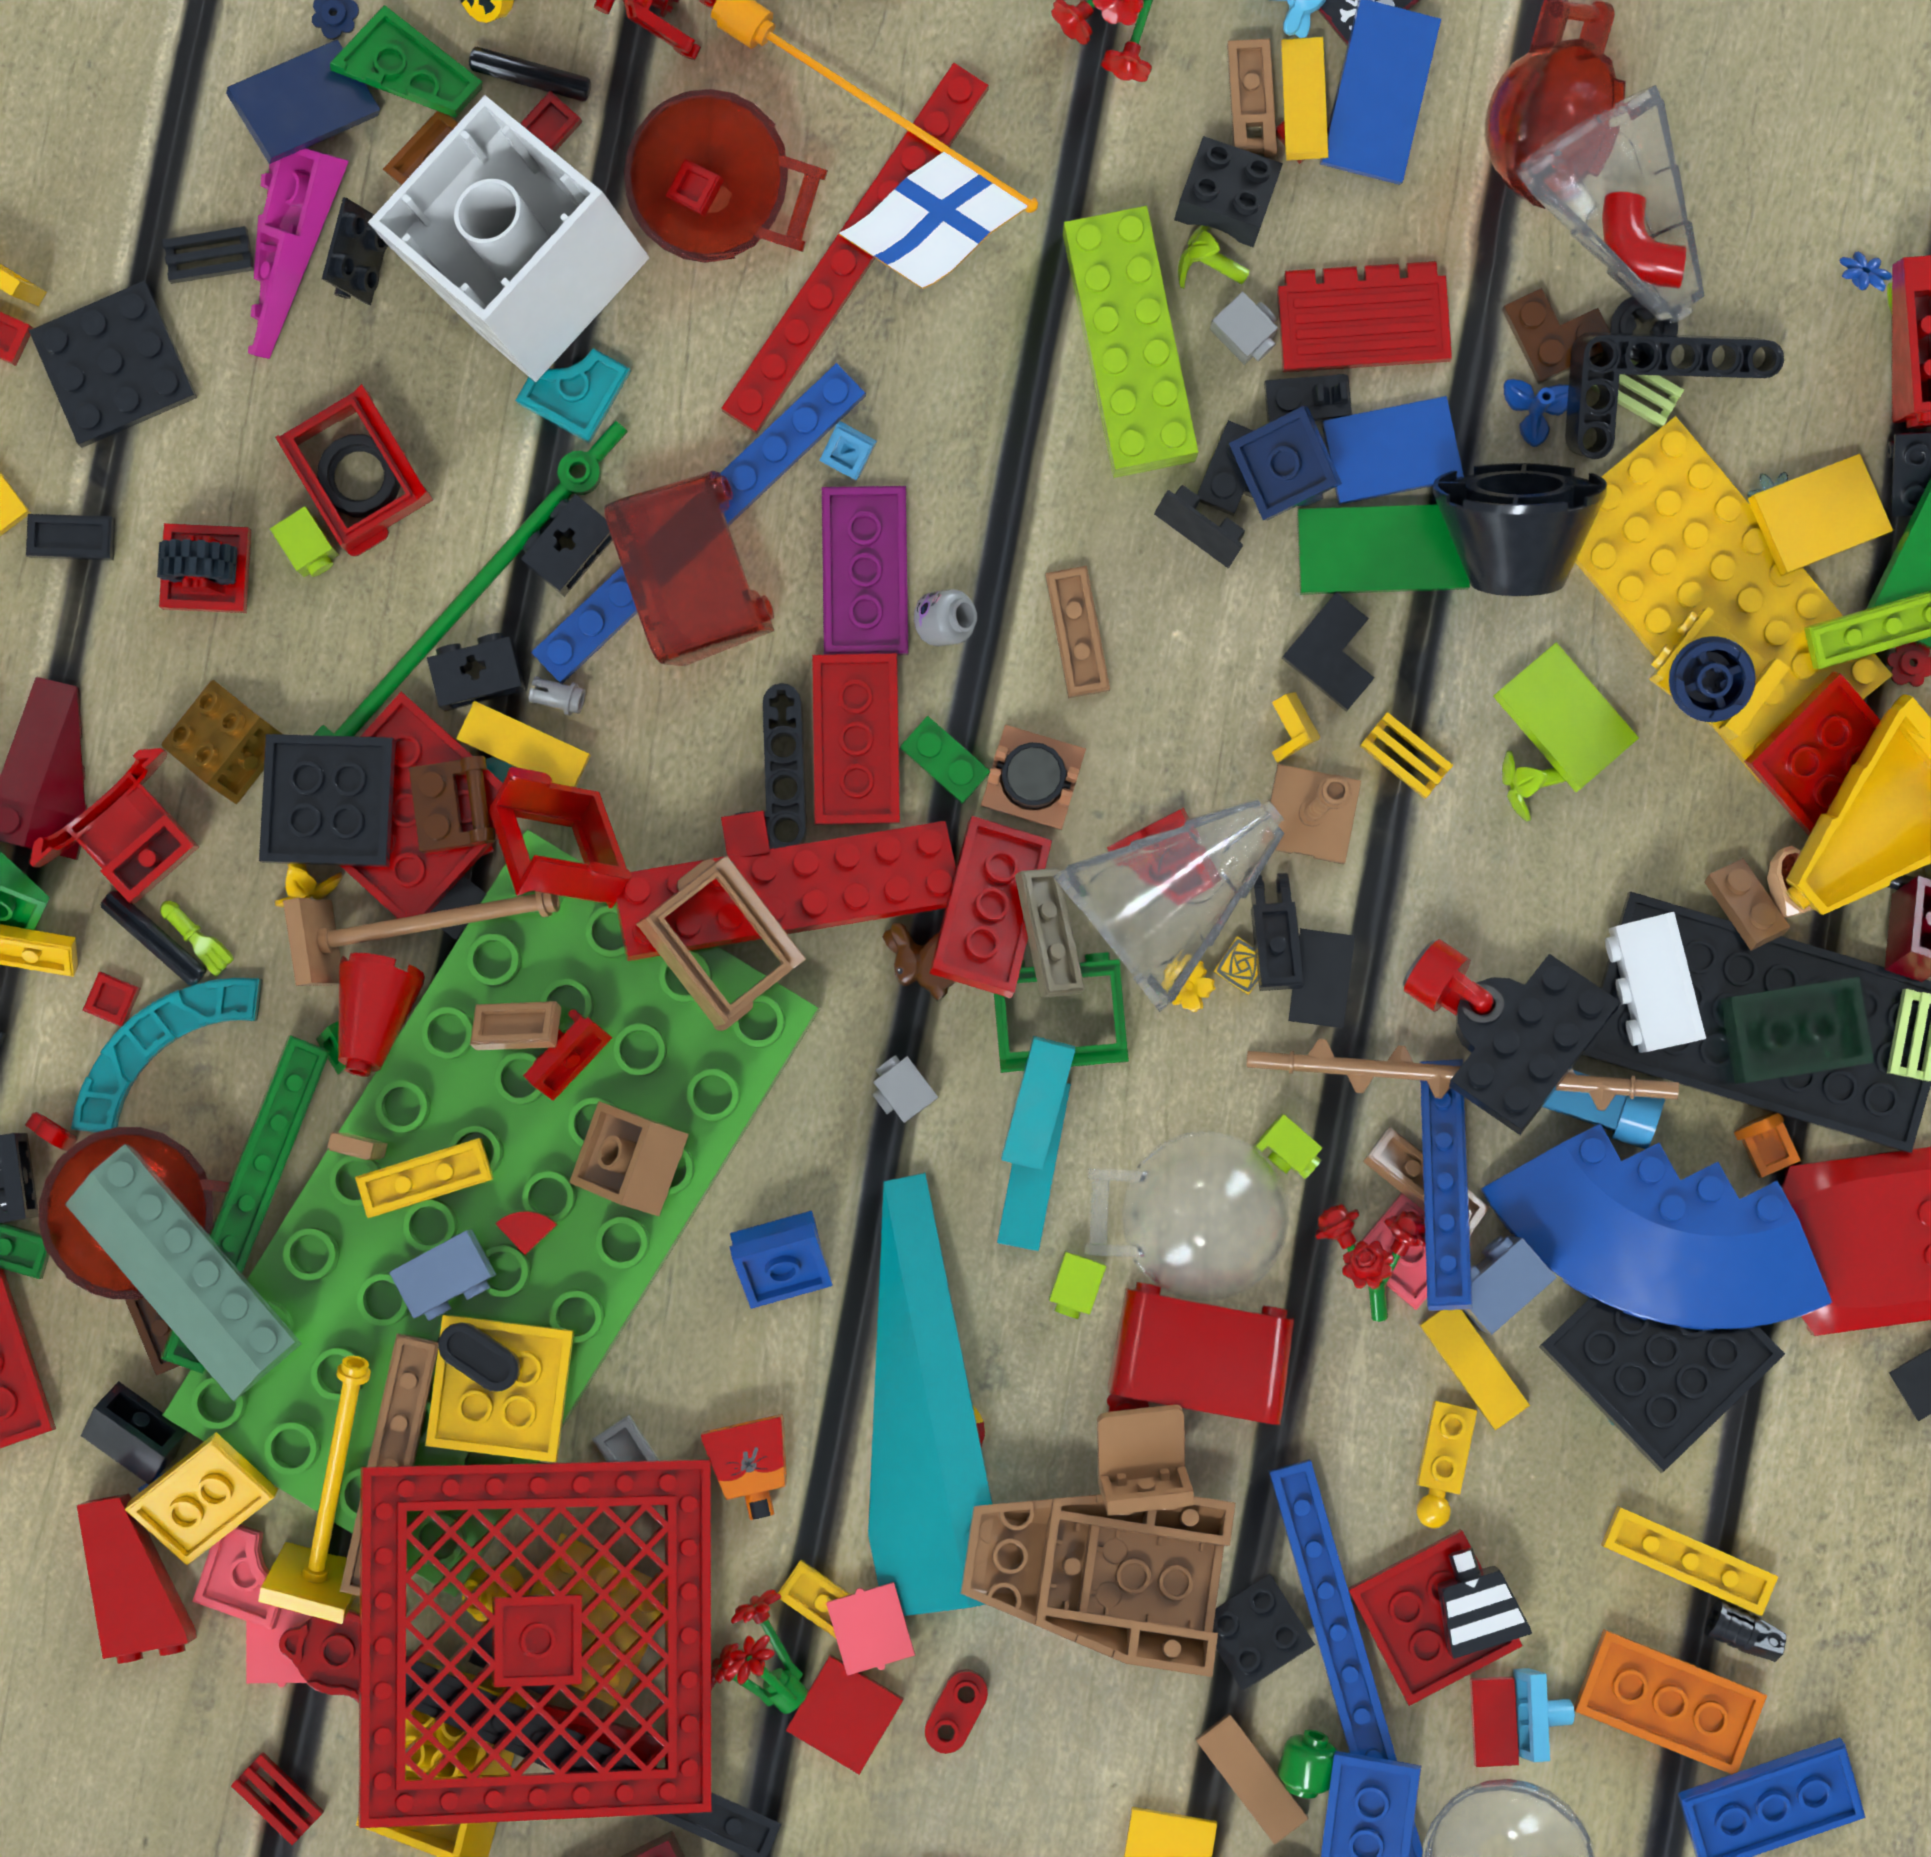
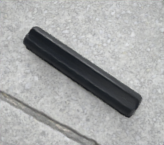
[469,46,591,102]
[100,890,206,986]

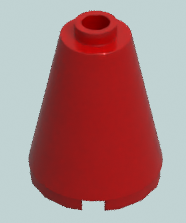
[338,952,425,1077]

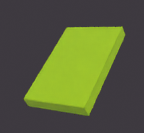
[1493,642,1639,792]

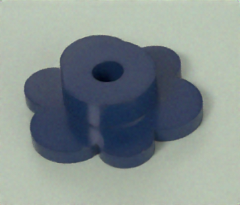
[312,0,359,40]

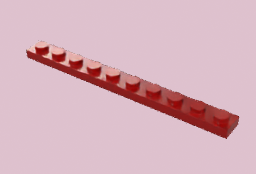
[721,63,989,434]

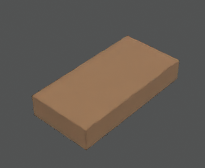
[470,1001,562,1050]
[327,1133,388,1160]

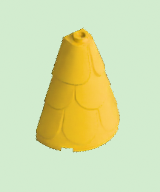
[1786,694,1931,915]

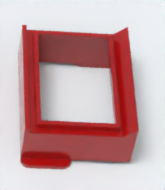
[275,384,433,557]
[489,767,632,908]

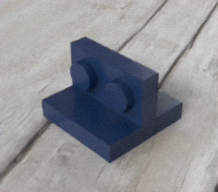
[1229,406,1342,520]

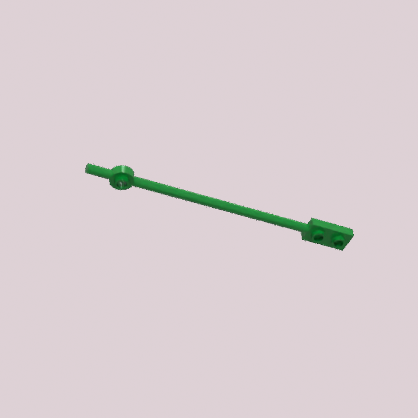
[314,420,628,737]

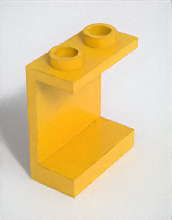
[1649,606,1790,741]

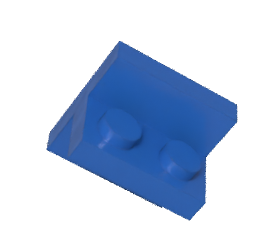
[729,1210,833,1309]

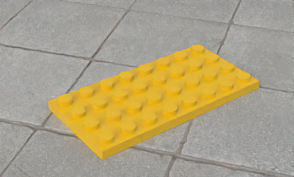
[1575,416,1892,783]

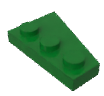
[330,5,482,118]

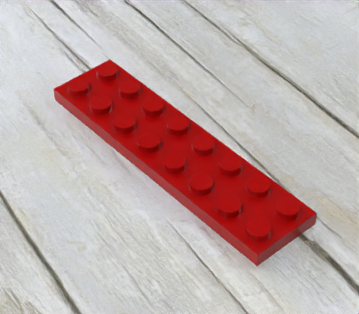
[615,821,956,961]

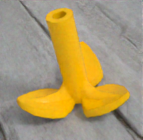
[275,864,343,907]

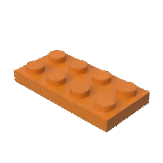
[1574,1629,1767,1774]

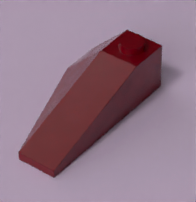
[0,677,88,860]

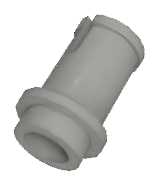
[529,676,586,716]

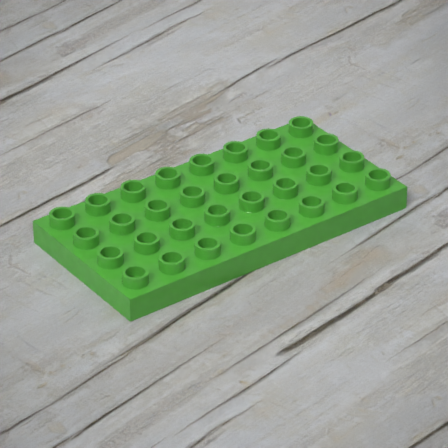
[162,829,820,1597]

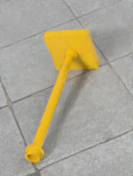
[258,1356,371,1624]

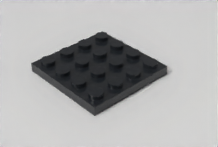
[1539,1298,1785,1473]

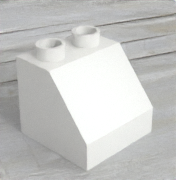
[368,95,649,382]

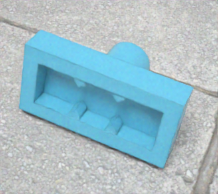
[1513,1668,1575,1762]

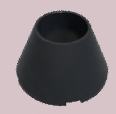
[1433,463,1607,596]

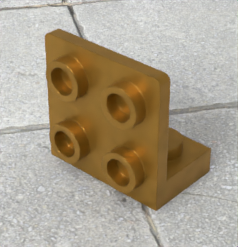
[161,680,283,805]

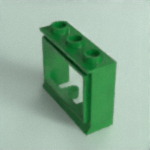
[994,952,1129,1073]

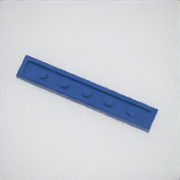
[1420,1059,1473,1311]

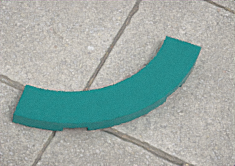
[71,978,262,1134]

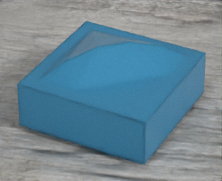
[819,421,877,480]

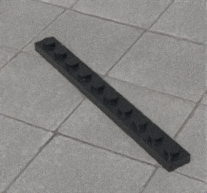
[406,1655,781,1857]

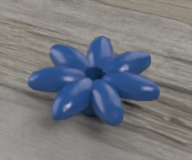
[1839,251,1892,291]

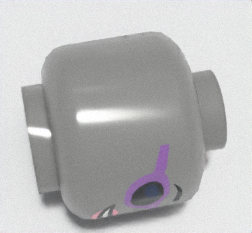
[914,589,977,646]

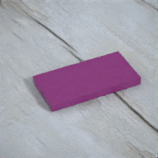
[822,486,908,655]

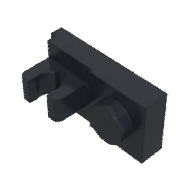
[1264,374,1352,423]

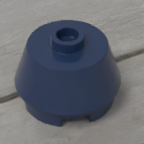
[1669,636,1756,722]

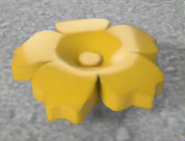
[1168,959,1216,1012]

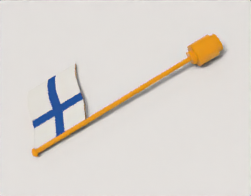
[710,0,1038,289]

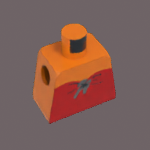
[701,1414,787,1520]

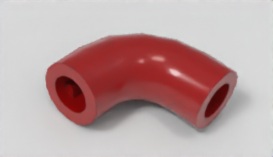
[1602,191,1686,289]

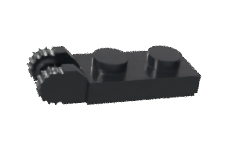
[1250,873,1304,991]

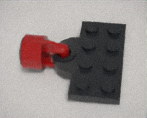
[1403,939,1620,1135]

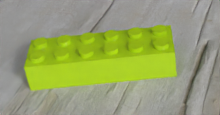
[1063,205,1198,478]

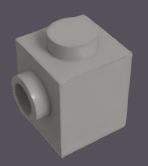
[1210,291,1278,365]
[872,1055,939,1123]

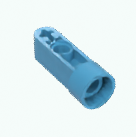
[1543,1070,1665,1149]

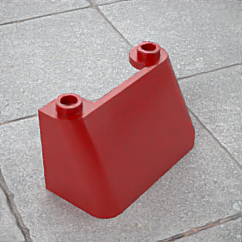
[1107,1282,1295,1425]

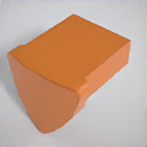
[1734,1113,1801,1178]

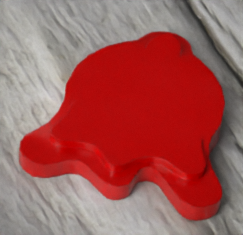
[279,1609,360,1703]

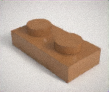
[1704,858,1790,951]

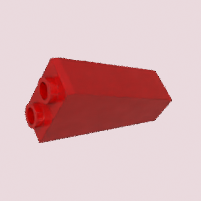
[1892,255,1931,429]
[76,1493,197,1664]

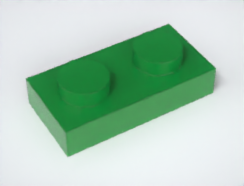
[900,716,990,804]

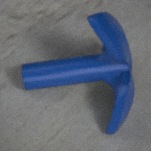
[1503,379,1569,447]

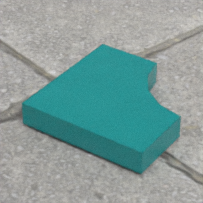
[515,348,631,444]

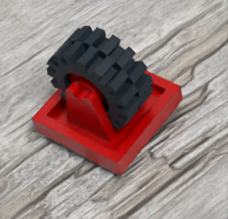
[157,523,252,614]

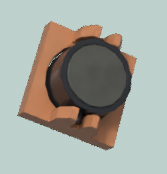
[981,725,1086,831]

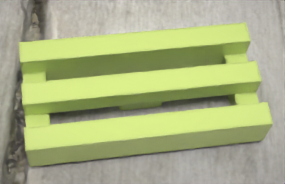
[1590,359,1684,428]
[1887,989,1931,1081]

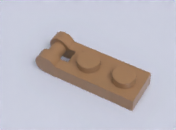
[1227,38,1277,158]

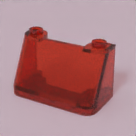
[604,471,774,666]

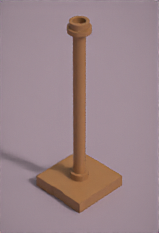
[1261,764,1361,865]
[283,891,560,986]

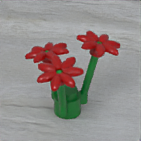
[711,1589,808,1714]

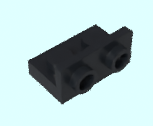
[0,1133,39,1223]

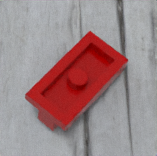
[523,1009,612,1101]

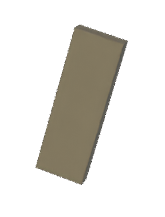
[1015,868,1085,998]

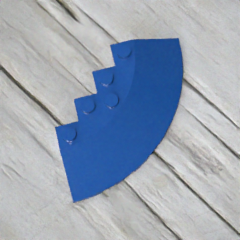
[1481,1123,1833,1330]

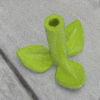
[1178,225,1250,289]
[1502,751,1566,822]

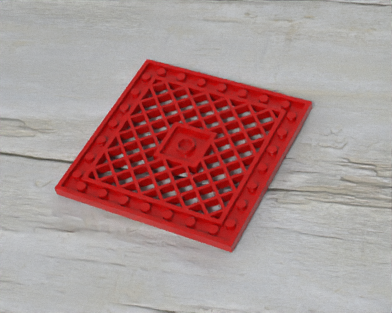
[358,1460,712,1828]

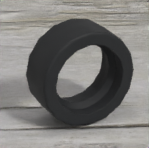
[317,434,401,517]

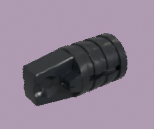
[1704,1600,1787,1662]

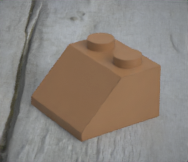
[569,1101,689,1216]

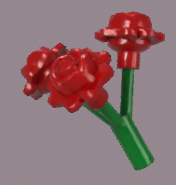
[1315,1204,1426,1322]

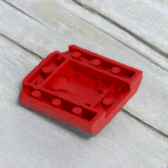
[1781,1146,1931,1336]

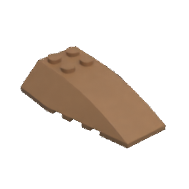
[960,1494,1236,1677]

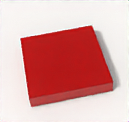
[786,1654,904,1775]

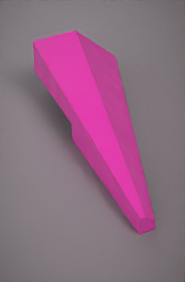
[248,148,349,359]

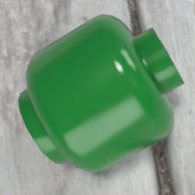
[1278,1730,1337,1799]

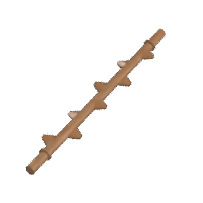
[1246,1039,1679,1111]

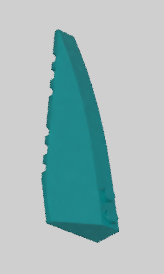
[868,1173,993,1616]

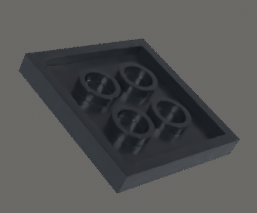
[29,280,197,448]
[259,734,396,867]

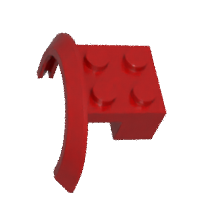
[30,748,199,904]

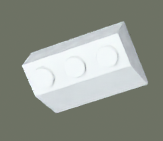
[1605,912,1706,1053]

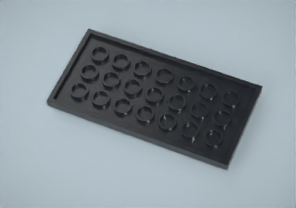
[1582,891,1931,1153]

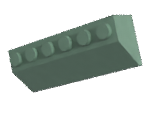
[65,1144,302,1401]

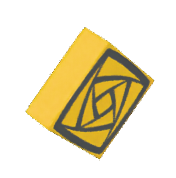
[1213,936,1258,995]

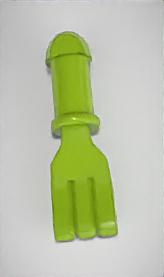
[160,901,234,977]

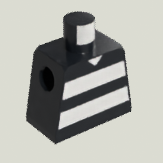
[1437,1548,1532,1659]

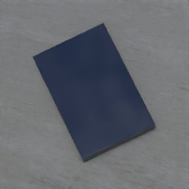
[226,39,380,164]

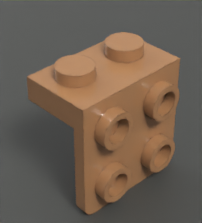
[1097,1404,1194,1516]

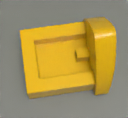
[1271,692,1321,763]

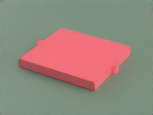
[826,1582,915,1676]
[246,1608,312,1687]

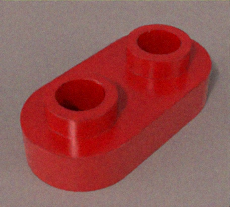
[925,1669,988,1754]

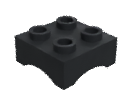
[1174,136,1283,248]

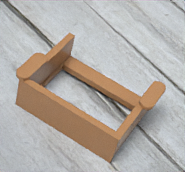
[636,856,806,1031]

